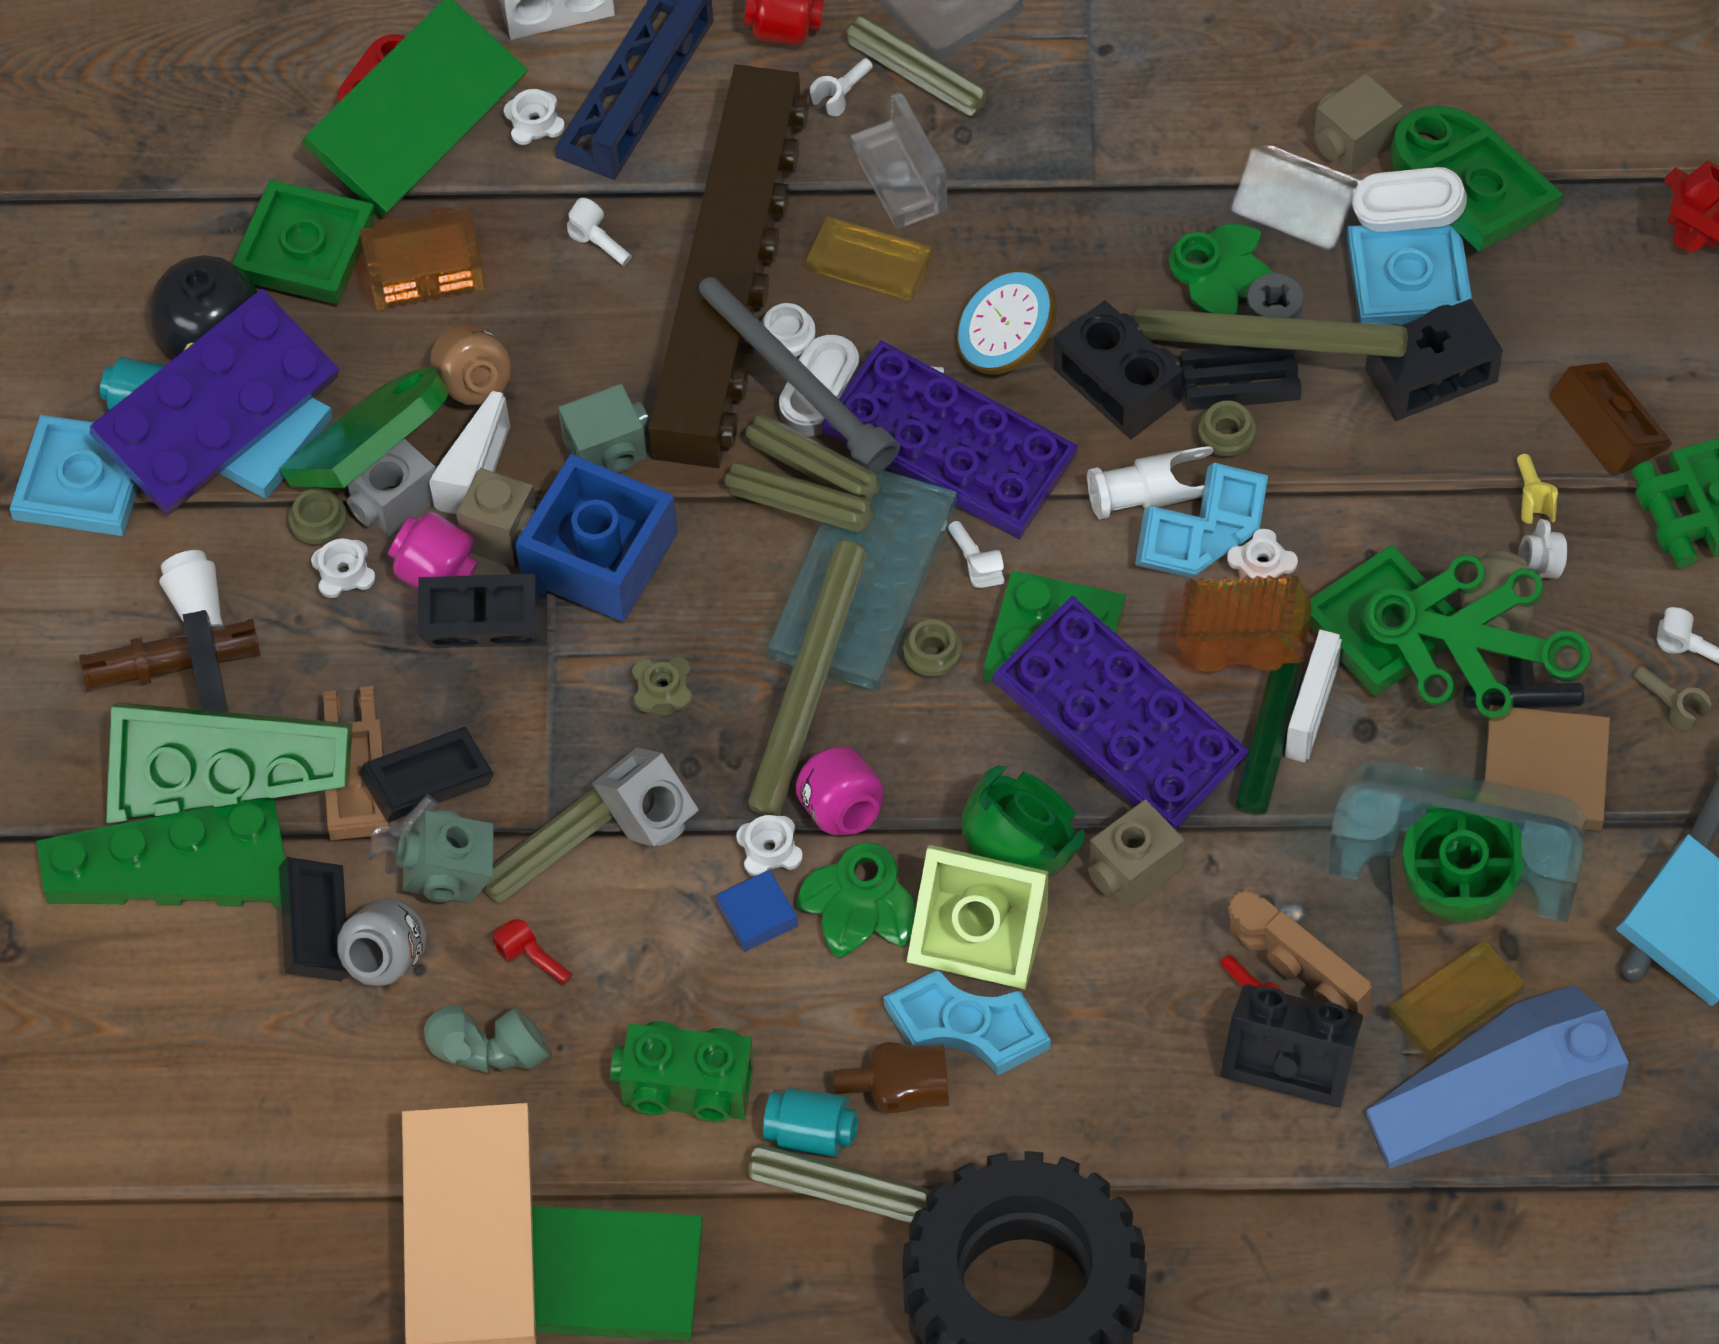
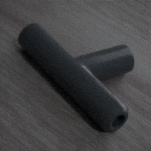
[1463,656,1584,709]

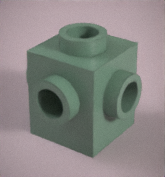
[396,810,493,903]

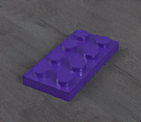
[89,288,339,516]

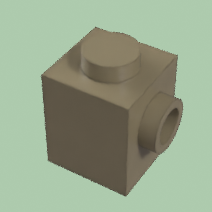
[1314,72,1404,174]
[456,468,537,568]
[1088,799,1185,909]

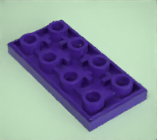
[821,340,1078,540]
[992,596,1249,830]

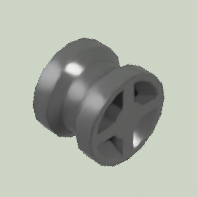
[1246,273,1304,319]

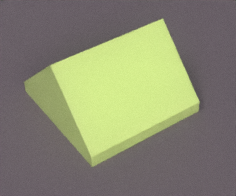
[906,845,1048,989]

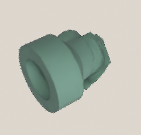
[424,1005,552,1074]

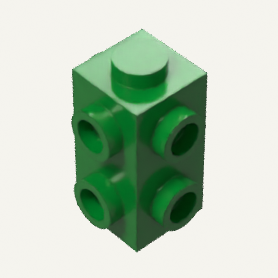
[611,1021,754,1123]

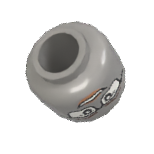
[337,898,427,987]

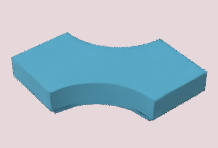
[884,970,1051,1076]

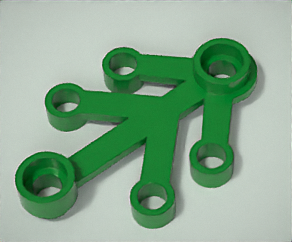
[1364,555,1592,721]

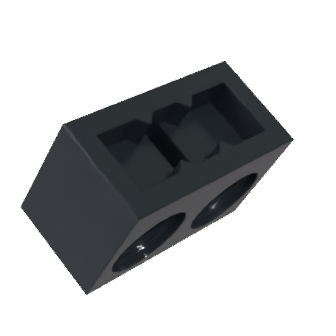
[1054,300,1183,440]
[418,574,547,648]

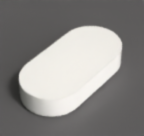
[1352,167,1467,232]
[779,335,859,437]

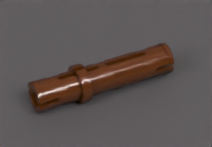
[79,618,261,692]

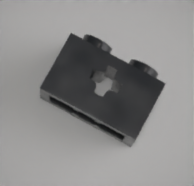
[1365,299,1503,421]

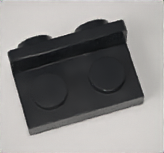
[1220,984,1363,1108]

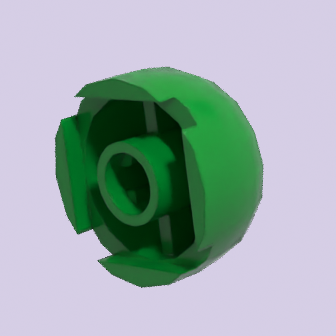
[960,765,1085,878]
[1402,797,1526,924]

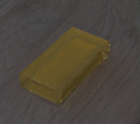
[807,216,932,301]
[1389,940,1525,1060]

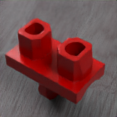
[1664,160,1719,253]

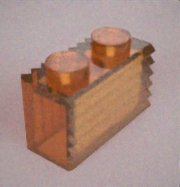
[360,207,486,311]
[1175,574,1312,672]

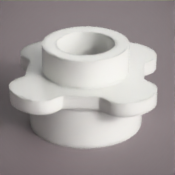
[504,89,565,145]
[1518,519,1567,579]
[1227,529,1298,591]
[311,538,375,598]
[736,815,803,877]

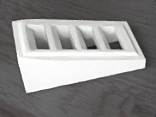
[429,391,510,514]

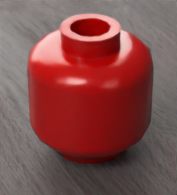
[744,0,824,46]

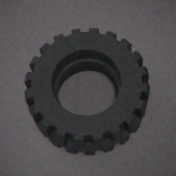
[902,1151,1147,1344]

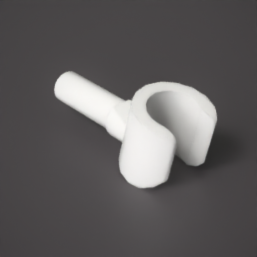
[810,58,873,117]
[567,198,632,266]
[948,521,1004,588]
[1657,607,1719,664]

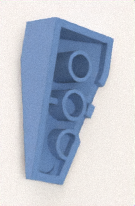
[1366,985,1629,1168]

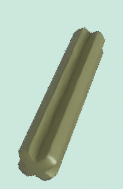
[846,15,987,116]
[745,414,881,503]
[724,462,875,533]
[483,788,613,903]
[748,1144,930,1223]

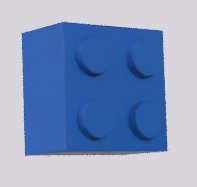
[516,454,678,622]

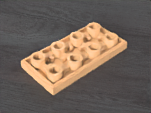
[402,1103,536,1344]

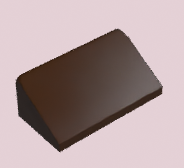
[1550,362,1672,475]

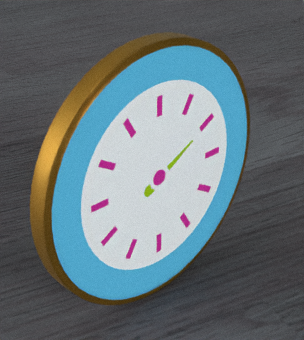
[956,270,1057,375]

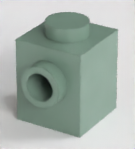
[558,384,650,473]

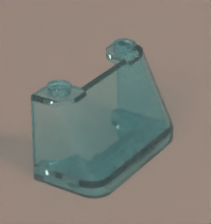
[1328,760,1586,922]

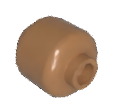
[430,324,511,405]

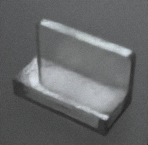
[851,92,947,230]
[1232,144,1361,249]

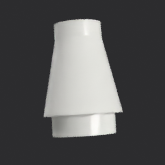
[159,550,224,628]

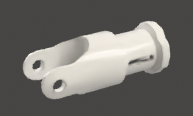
[1087,446,1214,520]

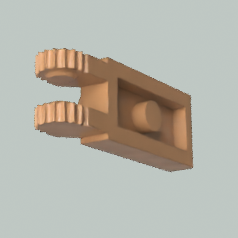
[323,686,390,841]
[1228,889,1373,1022]

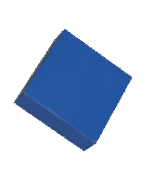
[716,870,798,952]

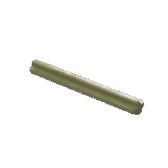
[1132,308,1408,357]
[748,540,867,816]

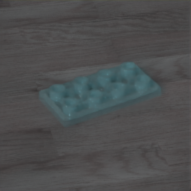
[768,470,957,691]

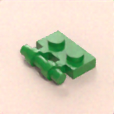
[1632,438,1719,569]

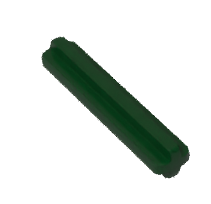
[1236,654,1304,816]

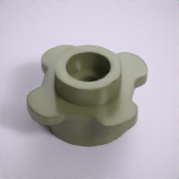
[632,657,692,715]

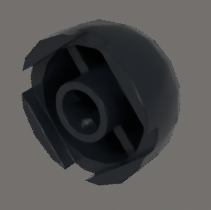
[149,255,258,361]

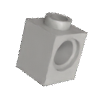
[347,438,436,538]
[592,747,699,847]

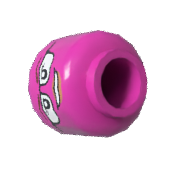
[796,747,884,835]

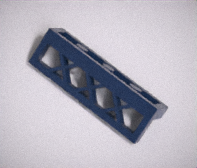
[555,0,714,180]

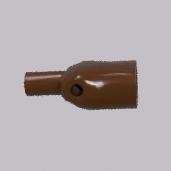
[833,1042,949,1113]

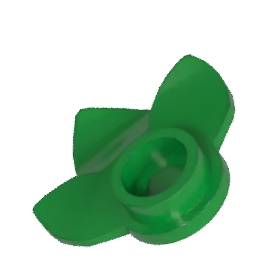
[1169,224,1273,315]
[797,842,916,958]

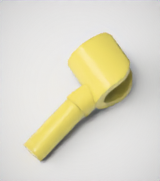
[1517,454,1558,524]

